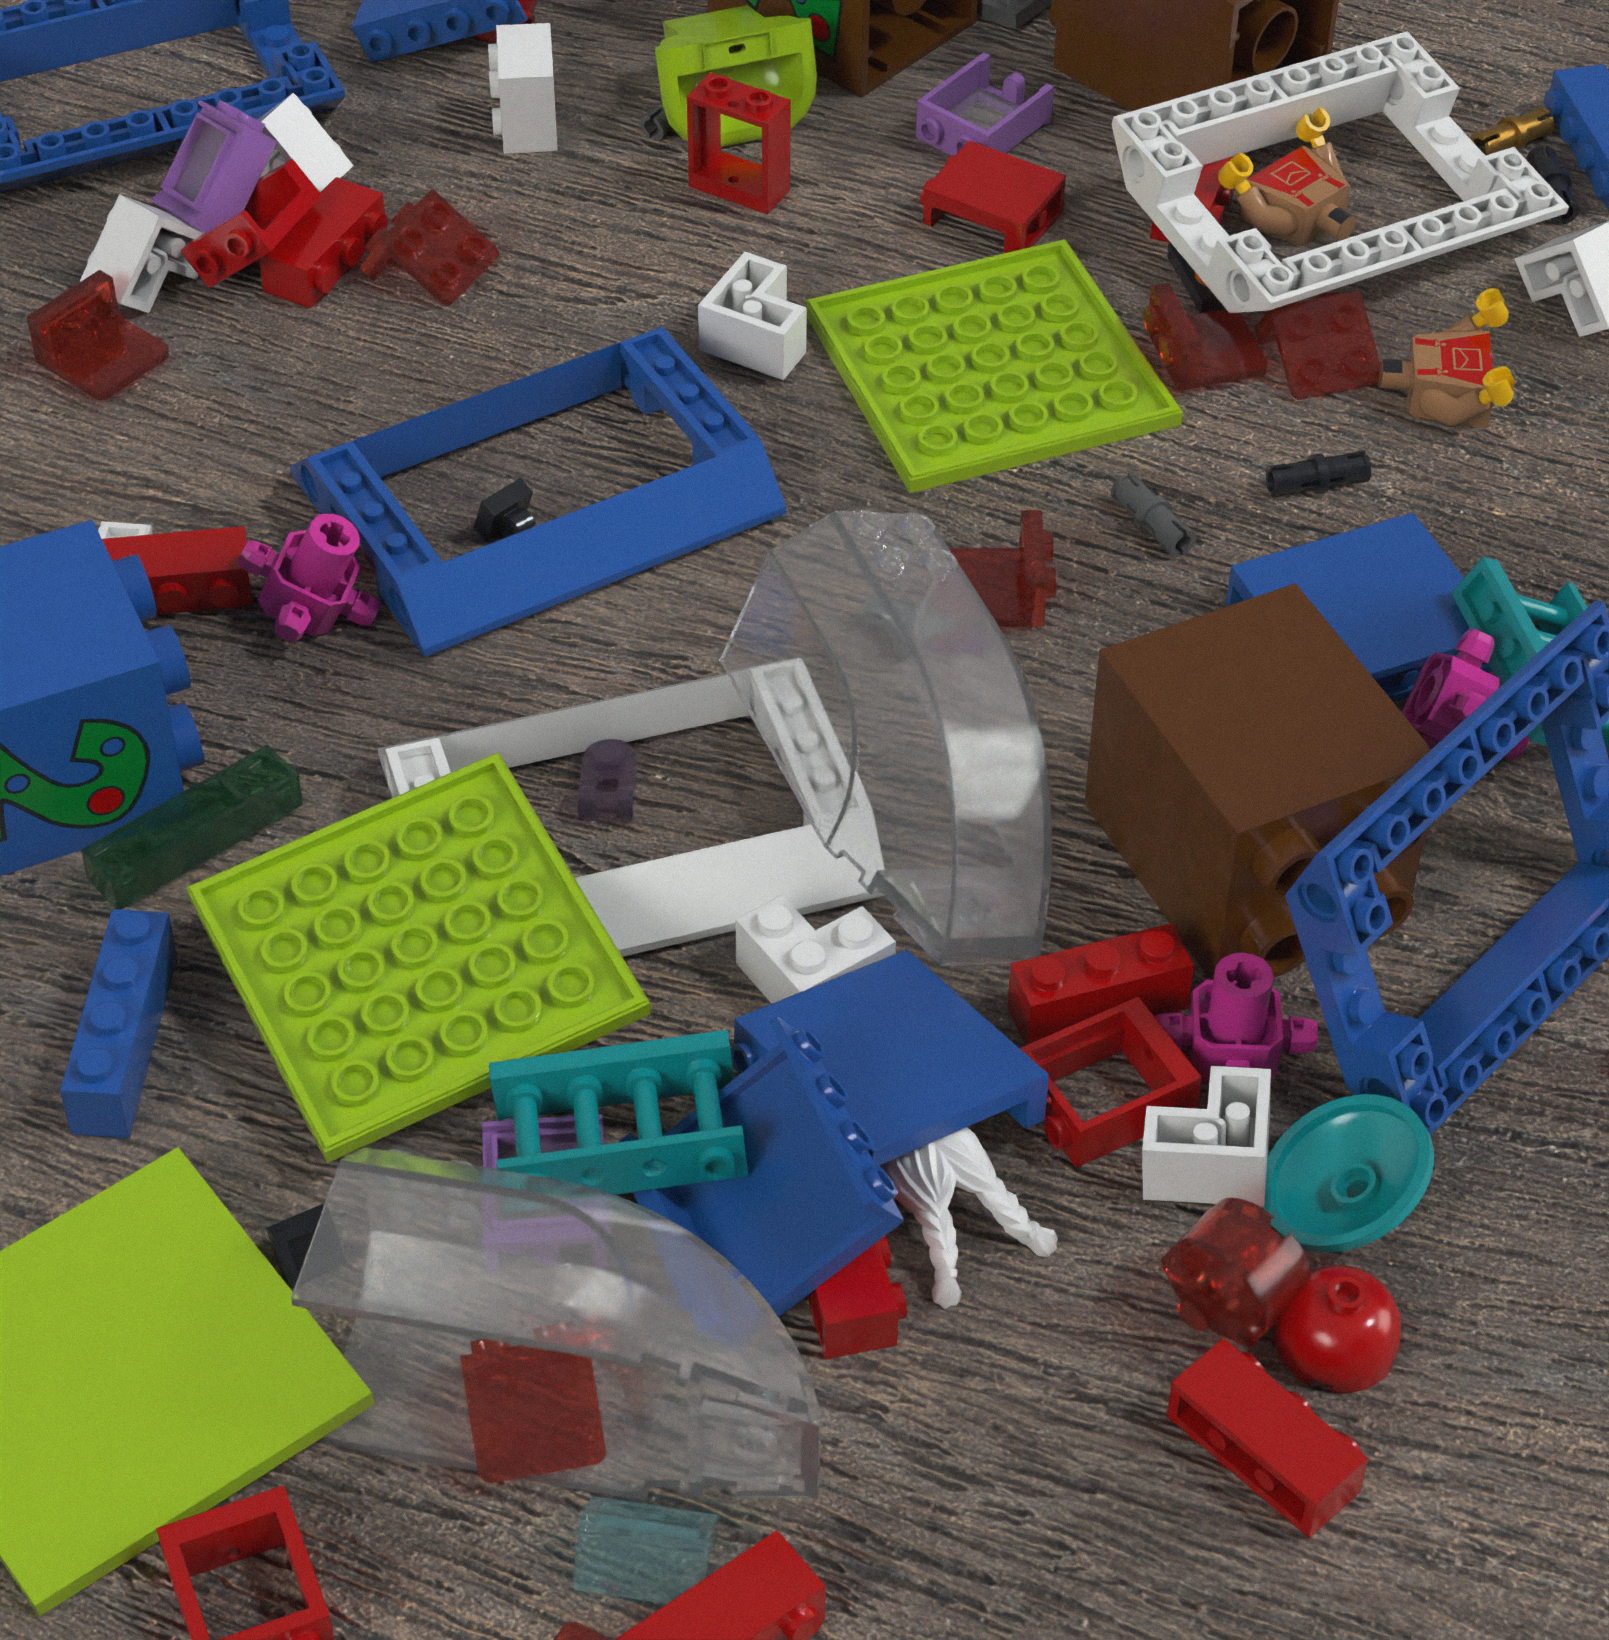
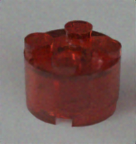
[1161,1197,1311,1348]

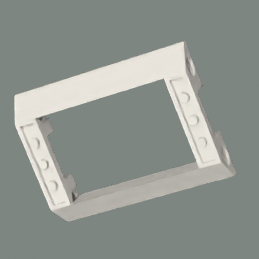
[1111,31,1569,313]
[378,658,890,957]

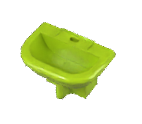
[655,5,817,147]

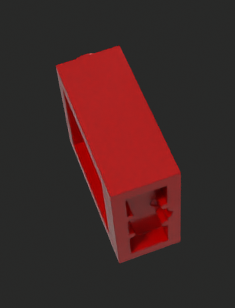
[687,72,791,214]
[1020,997,1202,1168]
[156,1485,335,1640]

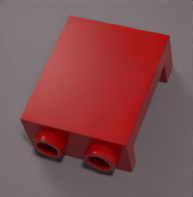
[920,140,1066,253]
[181,158,321,288]

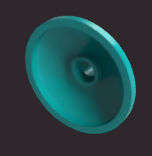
[1262,1094,1434,1253]

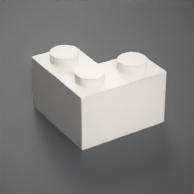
[488,23,558,154]
[257,93,354,193]
[80,194,205,313]
[1515,221,1609,337]
[698,252,807,380]
[735,895,896,1003]
[1142,1066,1271,1207]

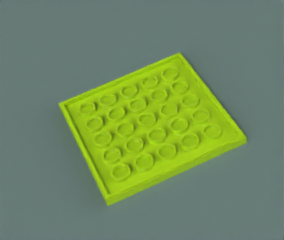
[804,239,1183,493]
[186,752,651,1163]
[0,1147,375,1617]

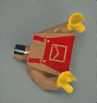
[1218,108,1356,246]
[1379,288,1516,428]

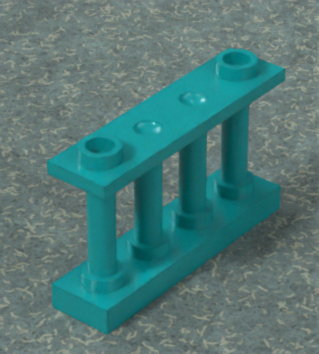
[1451,556,1609,750]
[489,1030,748,1210]

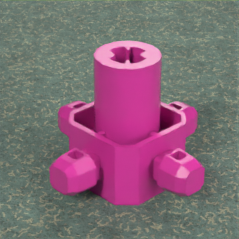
[237,514,381,642]
[1402,628,1530,761]
[1154,952,1318,1084]

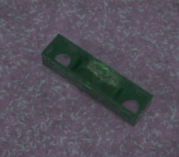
[81,744,303,910]

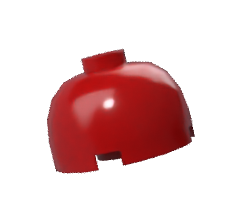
[1274,1264,1401,1394]

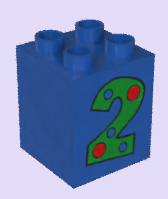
[0,519,205,876]

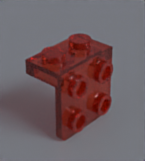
[360,188,499,306]
[27,270,169,400]
[1143,282,1268,391]
[1254,291,1381,400]
[937,510,1056,627]
[459,1325,606,1483]

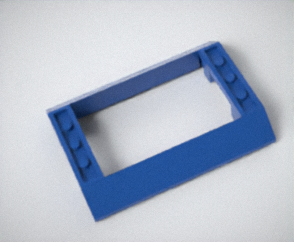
[0,0,345,194]
[290,326,786,657]
[1285,601,1609,1135]

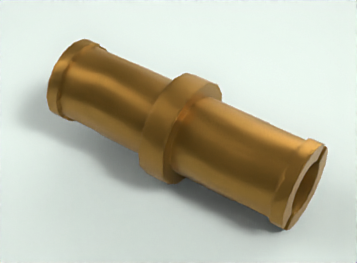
[1470,107,1555,156]

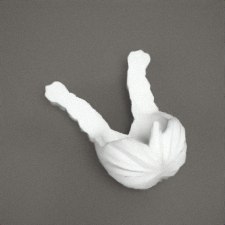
[879,1127,1058,1310]

